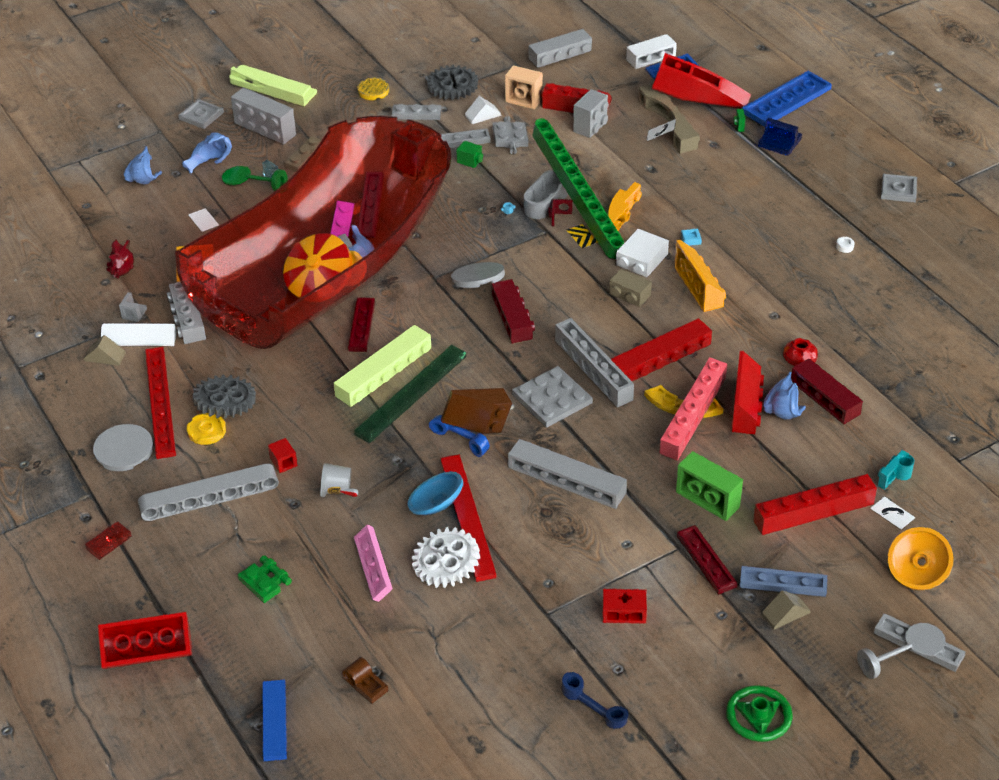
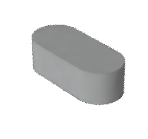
[524,169,568,219]

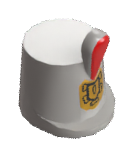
[320,463,359,497]

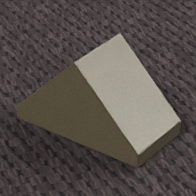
[84,335,126,366]
[762,590,811,630]

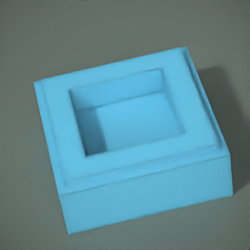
[681,229,702,246]

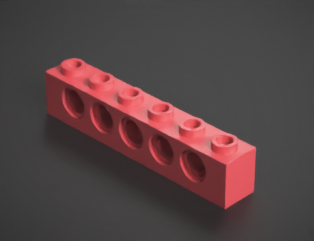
[660,357,727,461]

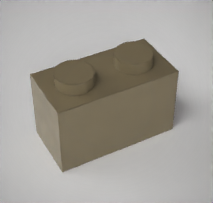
[609,269,652,307]

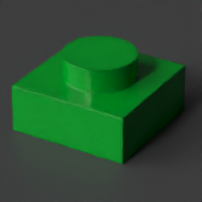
[733,109,746,132]

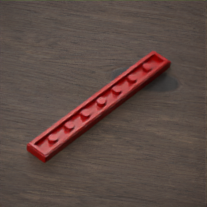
[145,347,176,459]
[440,454,496,582]

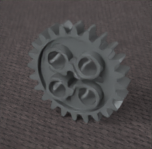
[427,65,478,100]
[193,375,256,419]

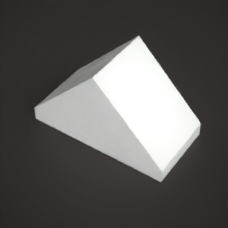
[465,96,501,124]

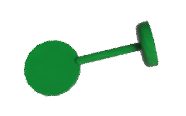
[222,166,288,193]

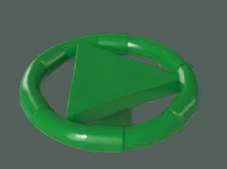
[726,685,793,742]

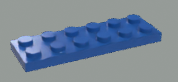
[742,71,832,127]

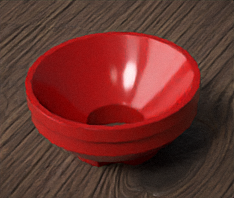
[783,338,818,366]

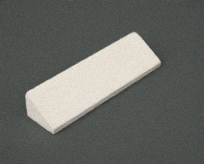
[101,324,177,346]

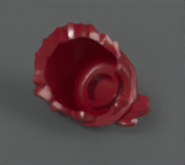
[106,239,134,279]

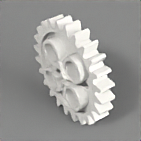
[412,527,480,588]

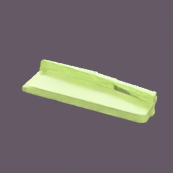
[230,65,317,106]

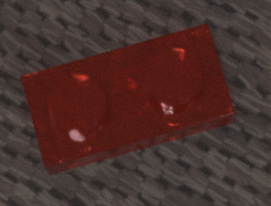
[85,521,132,560]

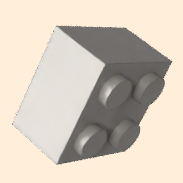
[573,89,609,138]

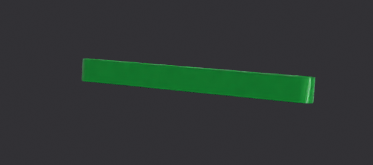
[532,118,624,259]

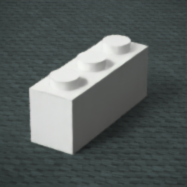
[626,34,676,69]

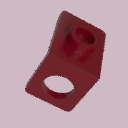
[549,199,573,227]

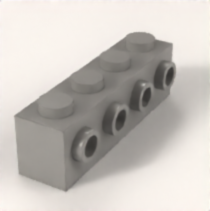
[528,29,592,68]
[167,280,206,344]

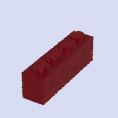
[491,279,535,344]
[791,358,863,425]

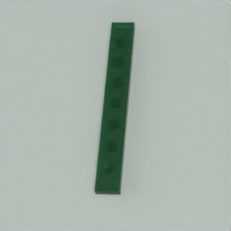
[354,345,466,444]

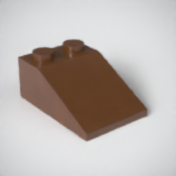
[441,388,512,434]

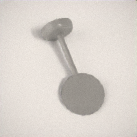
[857,623,946,679]

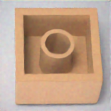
[505,65,542,109]

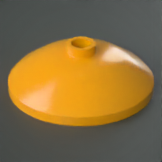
[888,527,953,590]

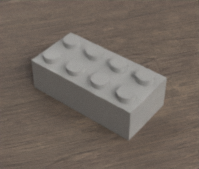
[231,87,296,145]

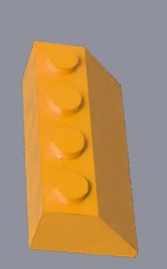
[674,240,726,312]

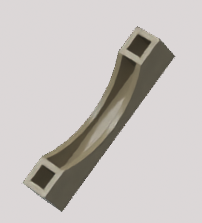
[639,84,700,154]

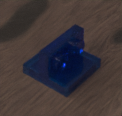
[758,117,802,156]

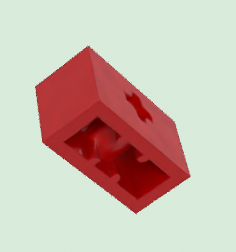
[603,588,647,624]

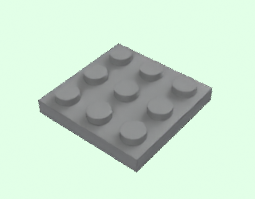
[512,366,593,428]

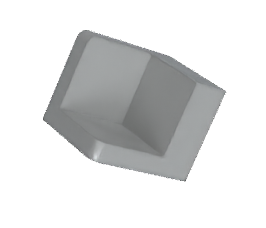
[119,292,147,322]

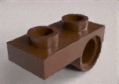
[342,657,389,704]

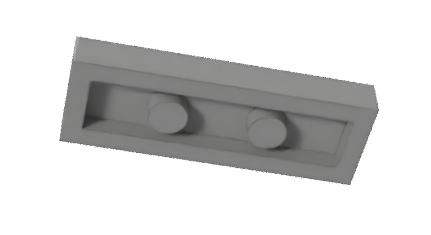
[392,104,441,120]

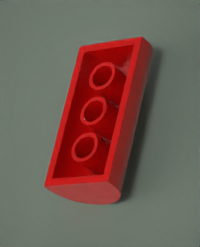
[98,612,192,669]

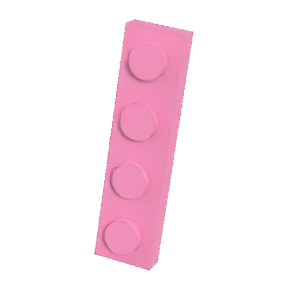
[354,525,392,602]

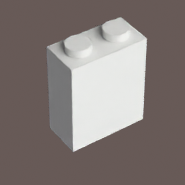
[616,229,669,277]

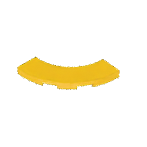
[644,385,724,418]

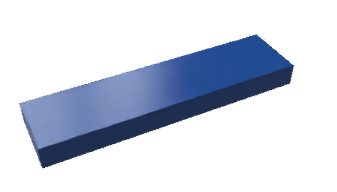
[263,680,287,761]

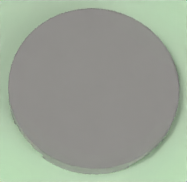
[451,262,505,288]
[93,424,154,471]

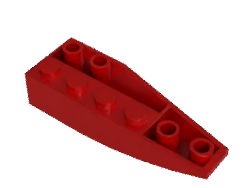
[652,53,751,109]

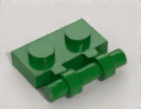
[238,555,292,603]

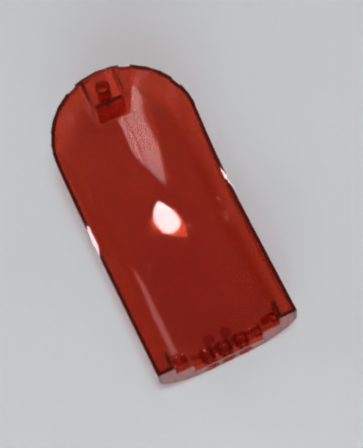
[175,116,452,349]

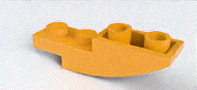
[608,182,642,231]

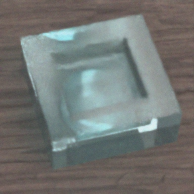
[262,160,278,178]

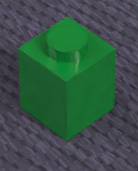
[456,141,483,168]

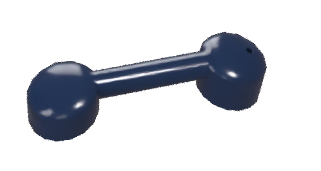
[561,672,629,729]

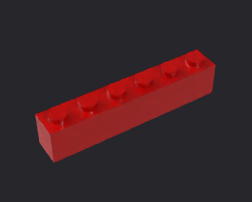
[611,318,712,381]
[753,474,877,535]

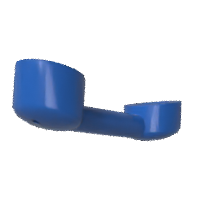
[429,415,490,457]

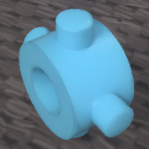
[501,202,516,214]

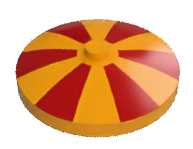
[283,233,352,302]

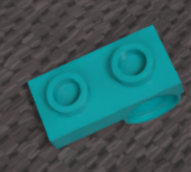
[878,450,915,490]

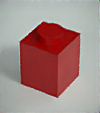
[268,438,298,473]

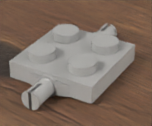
[492,116,529,155]

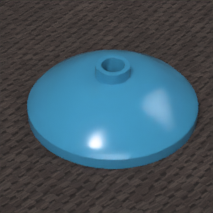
[407,472,463,515]

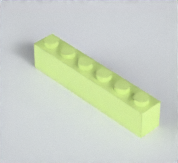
[334,325,431,407]

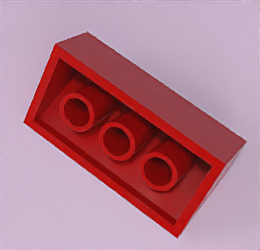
[542,83,612,113]
[732,351,764,434]

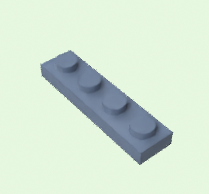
[740,566,827,597]

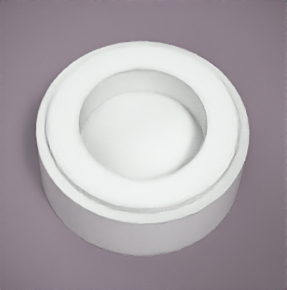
[836,237,854,253]

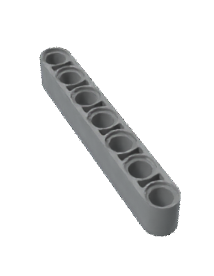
[138,464,279,521]

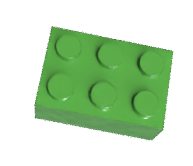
[676,451,743,521]

